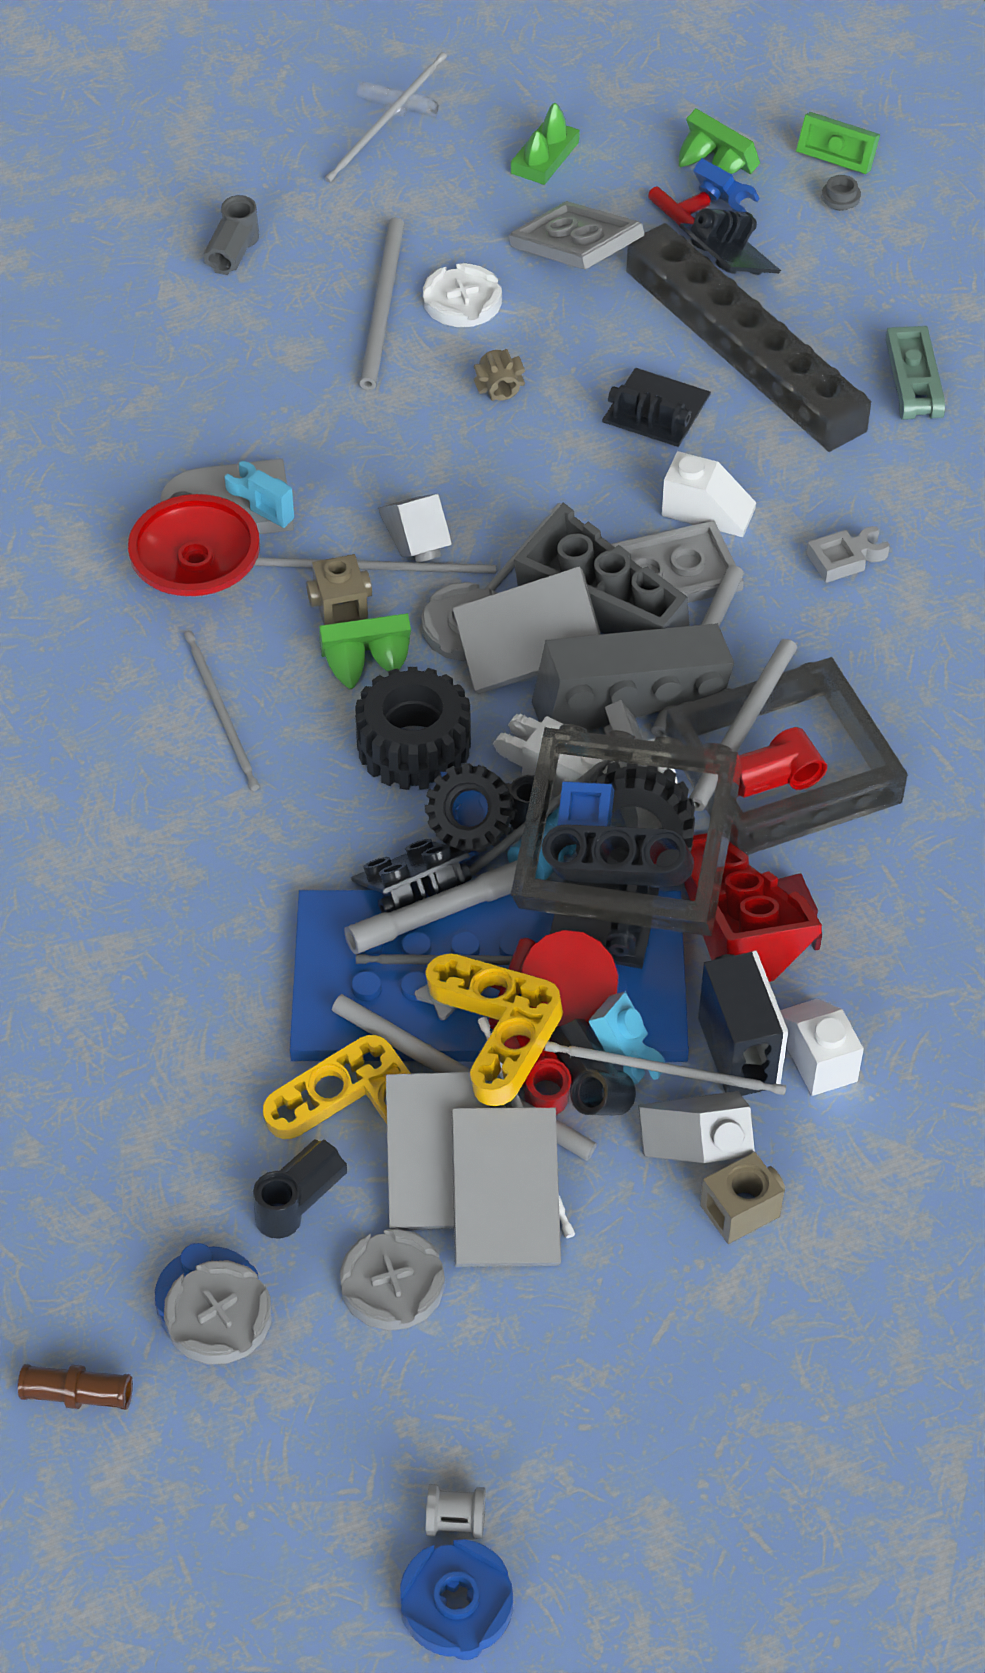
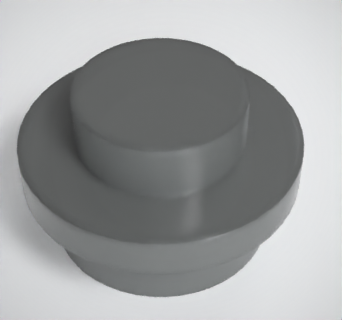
[822,175,861,211]

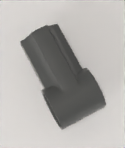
[204,195,259,275]

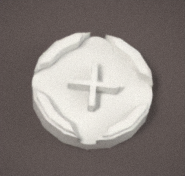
[423,263,502,327]

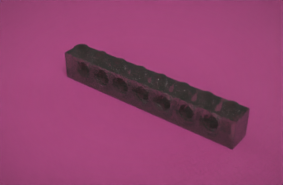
[626,223,872,452]

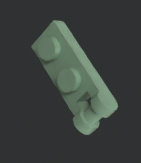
[885,326,945,420]

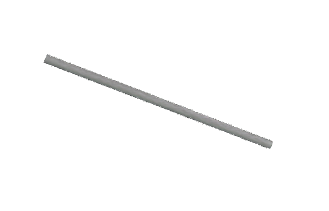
[254,557,496,574]

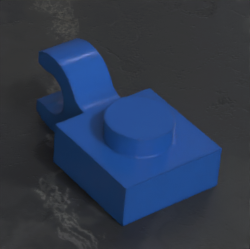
[693,158,760,212]

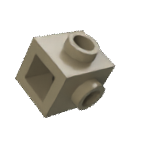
[306,554,372,625]

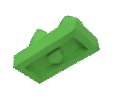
[511,103,580,185]
[679,108,760,174]
[796,112,880,174]
[319,613,411,689]

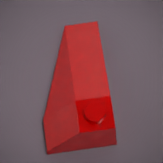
[684,832,822,982]

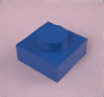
[557,782,614,827]

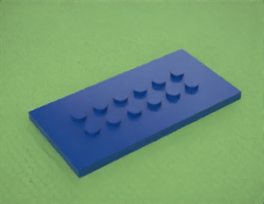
[290,890,689,1062]

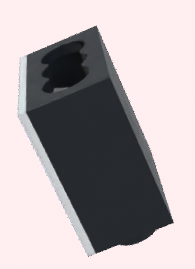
[698,951,788,1096]

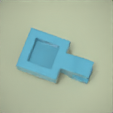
[224,461,294,528]
[589,991,666,1085]

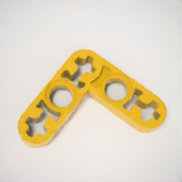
[425,954,563,1106]
[263,1035,411,1139]

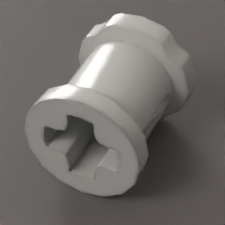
[426,1484,486,1539]

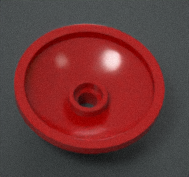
[128,494,260,596]

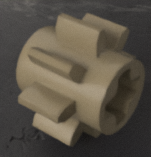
[474,349,525,401]

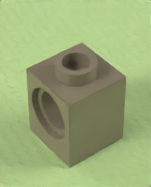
[700,1152,785,1244]

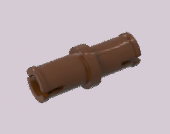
[18,1364,133,1410]

